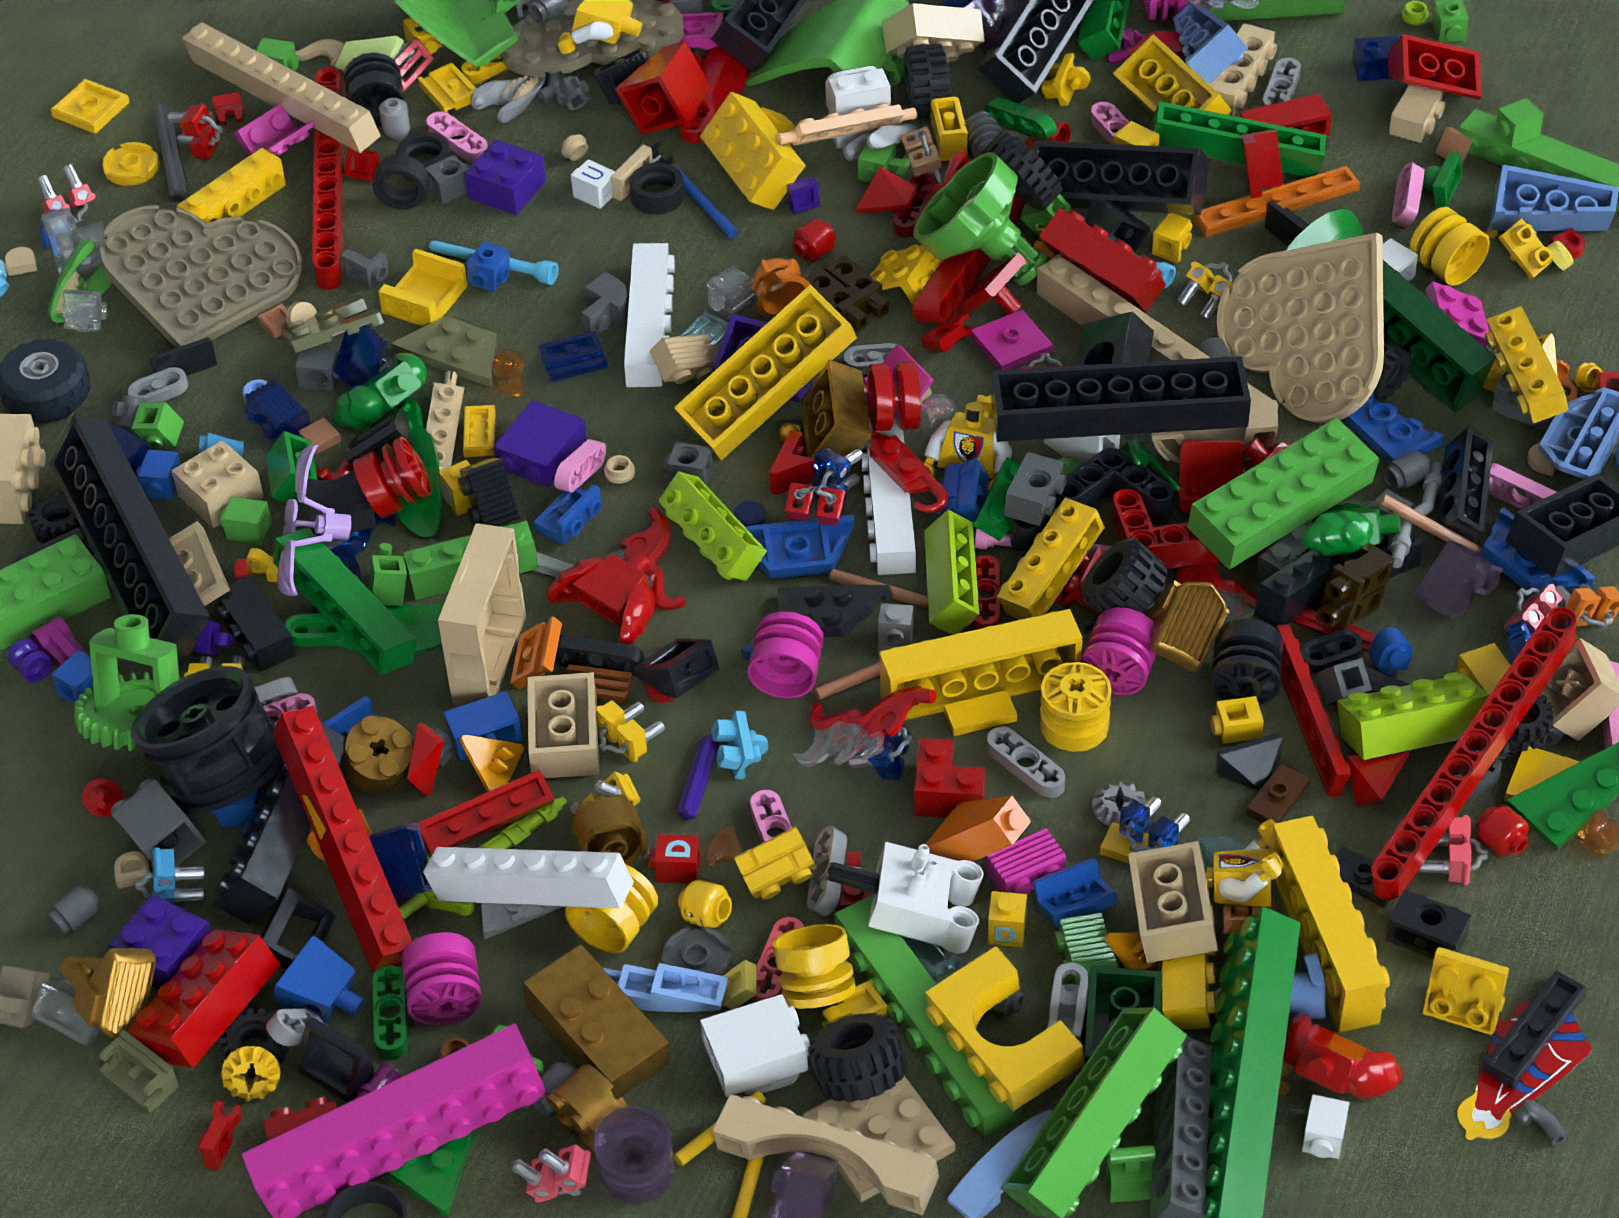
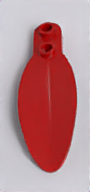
[679,46,748,144]

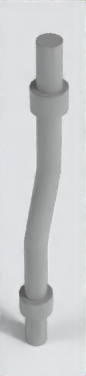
[1390,462,1443,568]

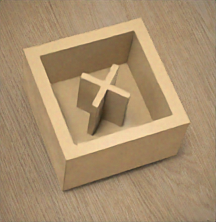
[172,440,264,529]
[1539,638,1619,741]

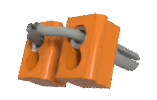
[1555,584,1619,629]

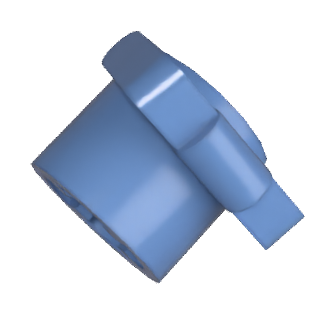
[1288,953,1326,1019]

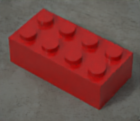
[1039,208,1166,313]
[126,929,280,1068]

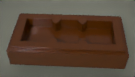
[1246,764,1311,823]

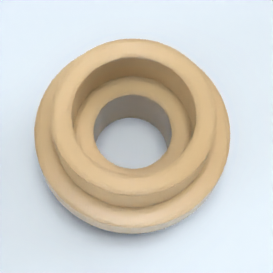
[561,134,588,161]
[604,455,635,484]

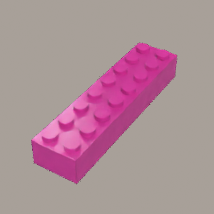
[242,1023,548,1218]

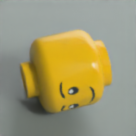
[678,880,732,929]

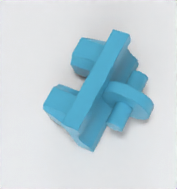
[711,711,769,779]

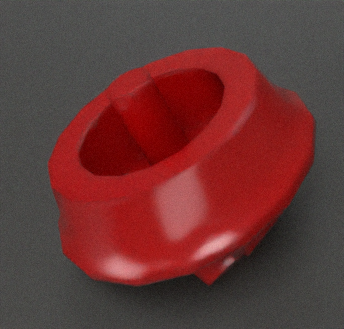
[81,778,124,817]

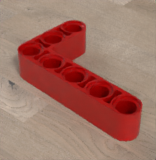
[1112,489,1273,569]

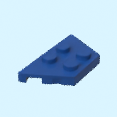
[1481,508,1596,590]
[744,515,855,579]

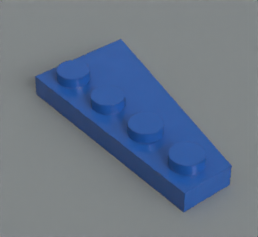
[1342,393,1444,463]

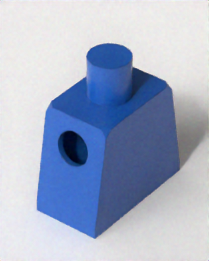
[273,936,365,1022]

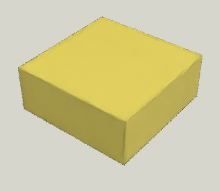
[723,960,757,1010]

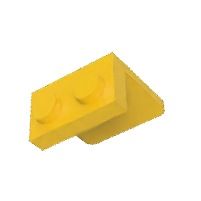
[870,245,942,305]

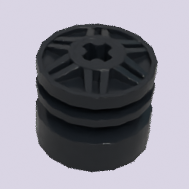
[343,52,406,128]
[1210,619,1284,705]

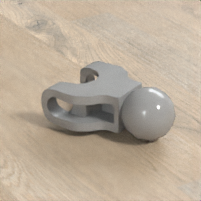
[1048,963,1088,1081]

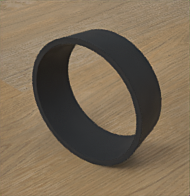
[324,1182,407,1218]

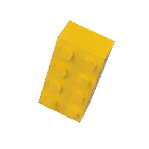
[1113,34,1232,116]
[700,92,806,210]

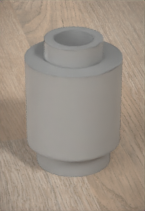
[379,98,410,141]

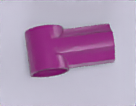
[30,616,88,667]

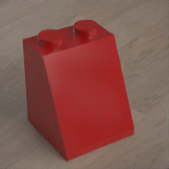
[615,41,711,135]

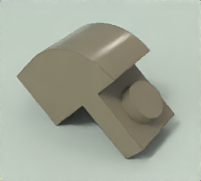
[0,965,50,1028]

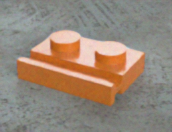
[510,616,562,690]

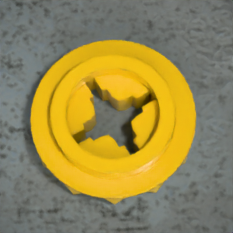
[221,1046,280,1103]

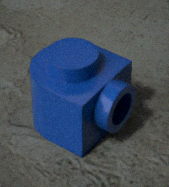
[1368,627,1413,675]

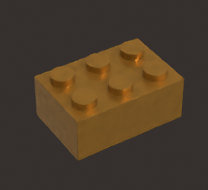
[800,360,872,475]

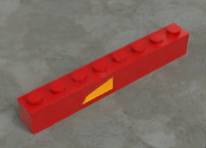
[272,706,413,974]

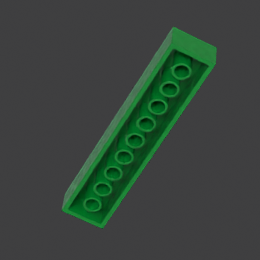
[1203,906,1301,1218]

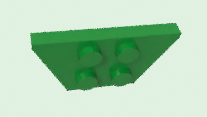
[385,1129,476,1217]

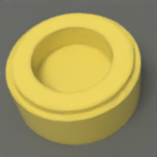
[1547,241,1573,271]

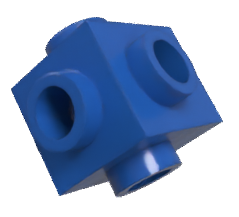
[465,241,510,293]

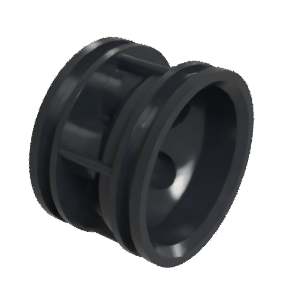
[131,666,283,814]

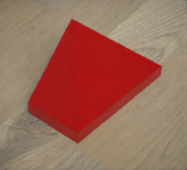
[856,167,917,214]
[405,723,444,796]
[1348,751,1410,807]

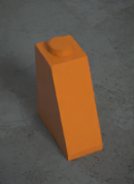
[925,796,1031,862]

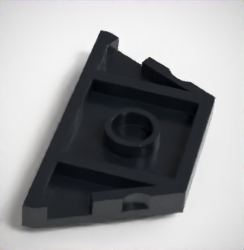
[777,585,893,637]

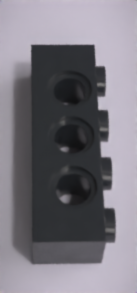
[1434,427,1494,552]

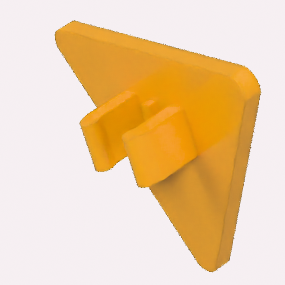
[460,735,524,792]
[1105,932,1161,971]

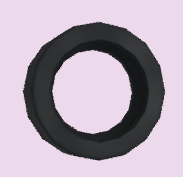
[396,132,451,181]
[372,155,429,210]
[630,163,684,214]

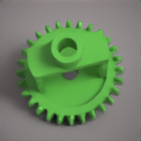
[74,614,182,751]

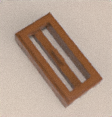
[567,664,633,705]

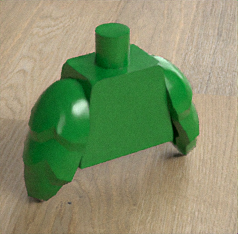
[332,353,427,431]
[1301,503,1401,557]

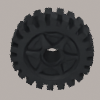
[981,131,1063,211]

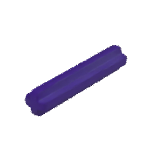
[677,735,719,821]

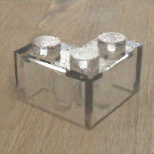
[41,207,106,275]

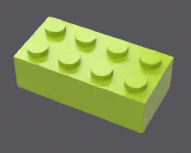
[1337,672,1492,760]

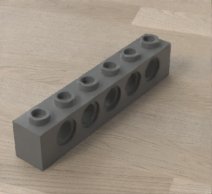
[1149,1037,1211,1218]

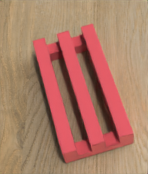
[394,38,434,91]

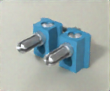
[135,848,205,905]

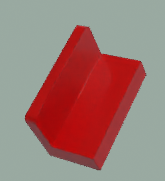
[1242,130,1283,198]

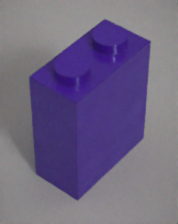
[494,400,587,488]

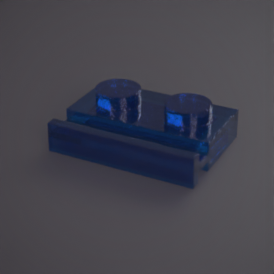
[538,331,608,382]

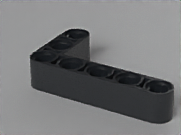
[1010,448,1173,552]

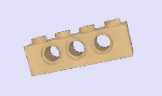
[1209,23,1277,116]

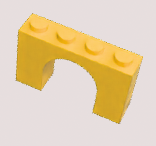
[925,946,1085,1112]

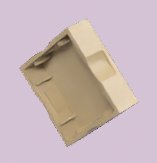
[438,523,526,708]

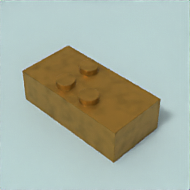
[523,945,669,1100]

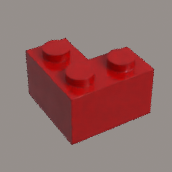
[914,738,985,818]

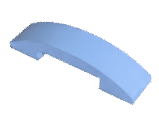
[948,1109,1053,1218]

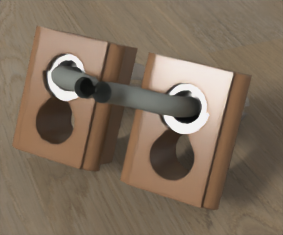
[900,126,942,184]

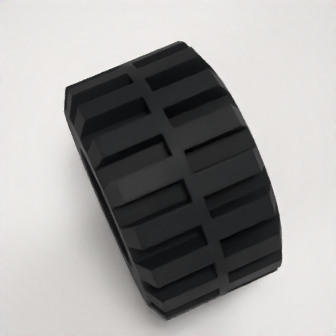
[903,44,951,117]
[1081,538,1167,615]
[808,1013,907,1102]

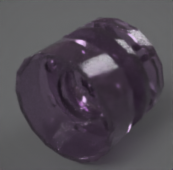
[593,1106,675,1204]

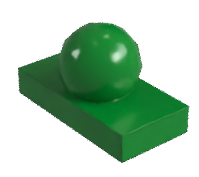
[1422,151,1463,209]

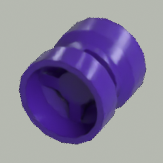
[7,638,53,683]

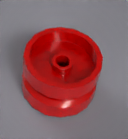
[867,362,921,432]

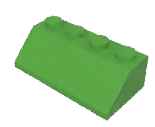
[402,520,539,600]

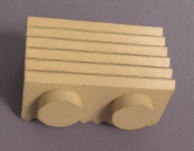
[1389,84,1445,144]
[649,334,717,384]

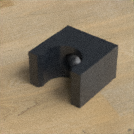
[1075,311,1154,366]

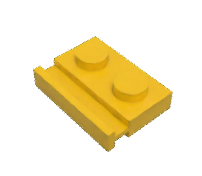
[418,63,476,114]

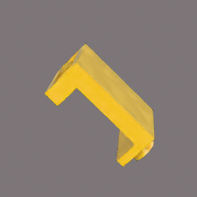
[378,249,468,327]

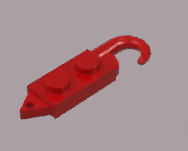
[869,431,948,513]

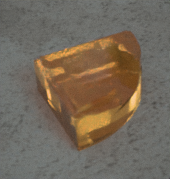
[707,826,741,867]

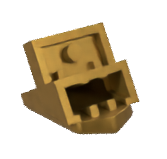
[1144,581,1230,672]
[59,948,156,1040]

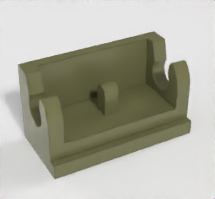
[99,1029,179,1113]

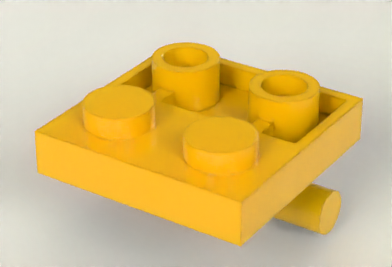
[1422,947,1509,1035]

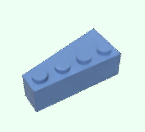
[1173,0,1248,84]

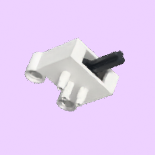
[826,842,984,954]

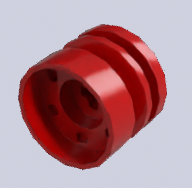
[353,436,432,519]

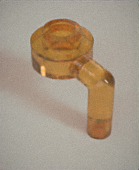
[493,350,525,397]

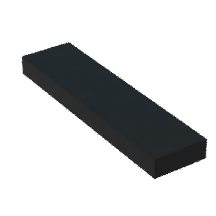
[1482,970,1588,1090]

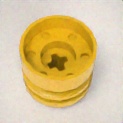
[1409,207,1490,286]
[1040,662,1112,752]
[565,864,658,954]
[773,924,856,1009]

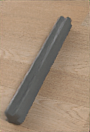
[154,103,187,200]

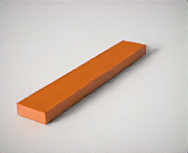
[1193,166,1360,237]

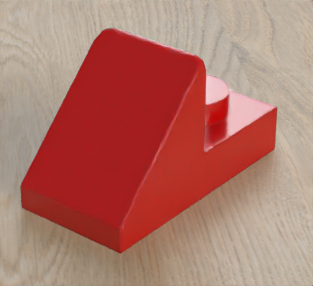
[769,430,816,495]

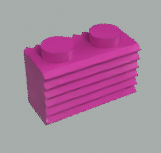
[985,828,1066,894]

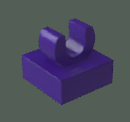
[787,177,820,214]
[195,621,233,656]

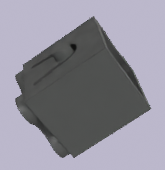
[111,778,207,867]

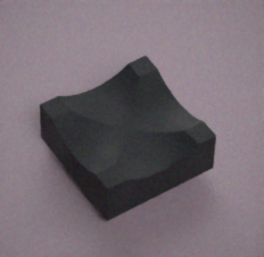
[306,470,376,536]

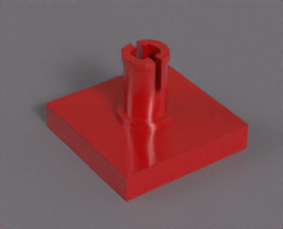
[958,253,1026,315]

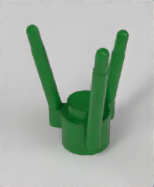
[1120,440,1180,492]

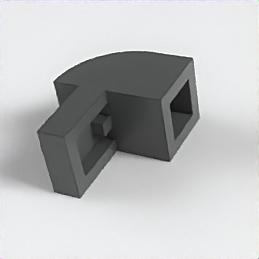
[581,271,628,339]

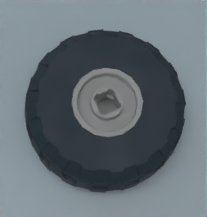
[0,339,91,423]

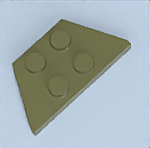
[392,316,498,388]

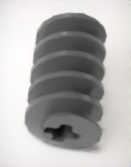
[965,111,1002,159]

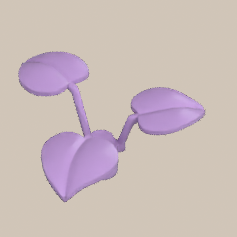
[277,444,351,596]

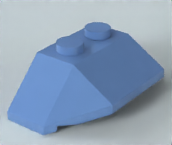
[1538,387,1619,479]

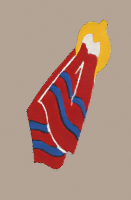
[1457,1000,1592,1140]

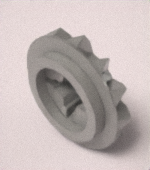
[1092,780,1147,826]

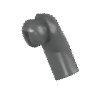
[537,71,566,103]
[1514,1100,1568,1146]

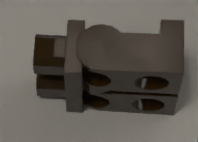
[805,255,889,332]
[1315,543,1395,630]

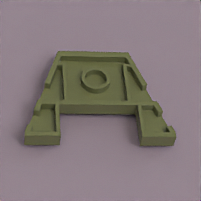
[282,294,384,353]

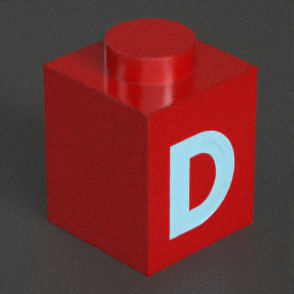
[649,834,701,884]

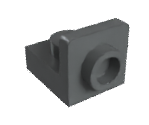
[341,249,389,290]

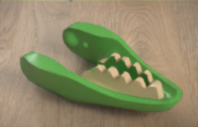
[48,238,112,323]

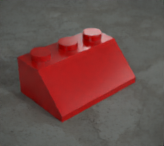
[1388,34,1482,100]

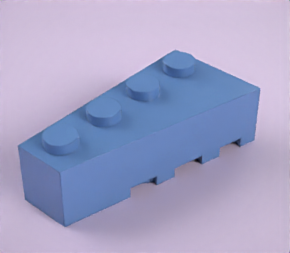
[1488,165,1619,231]

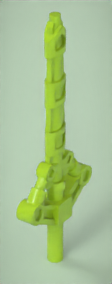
[398,796,567,920]

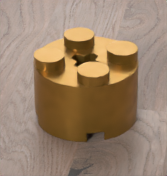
[341,715,413,794]
[571,794,648,867]
[546,1064,632,1154]

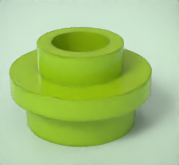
[1401,1,1429,26]

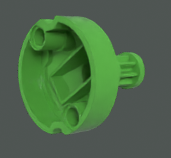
[913,152,1048,286]

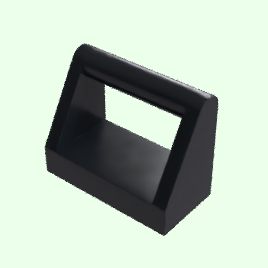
[345,408,414,467]
[633,638,720,698]
[261,888,335,969]
[296,1017,375,1103]

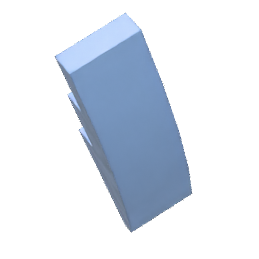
[603,963,728,1012]

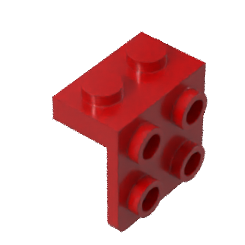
[1178,439,1244,515]

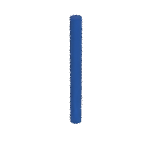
[675,166,738,239]

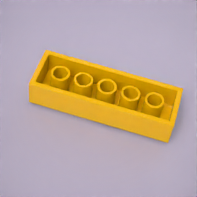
[674,284,857,461]
[879,609,1082,721]
[1270,816,1390,1033]

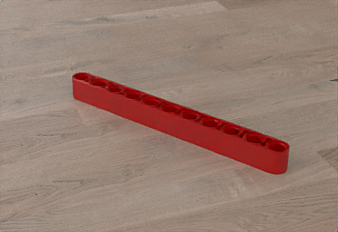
[312,67,344,290]
[913,122,1071,323]
[1371,607,1576,901]

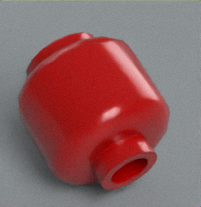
[792,219,836,262]
[1476,806,1529,857]

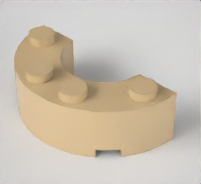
[1152,400,1278,469]

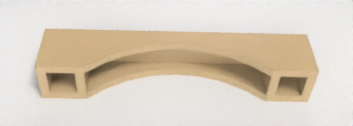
[712,1094,939,1215]

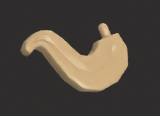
[295,39,345,67]

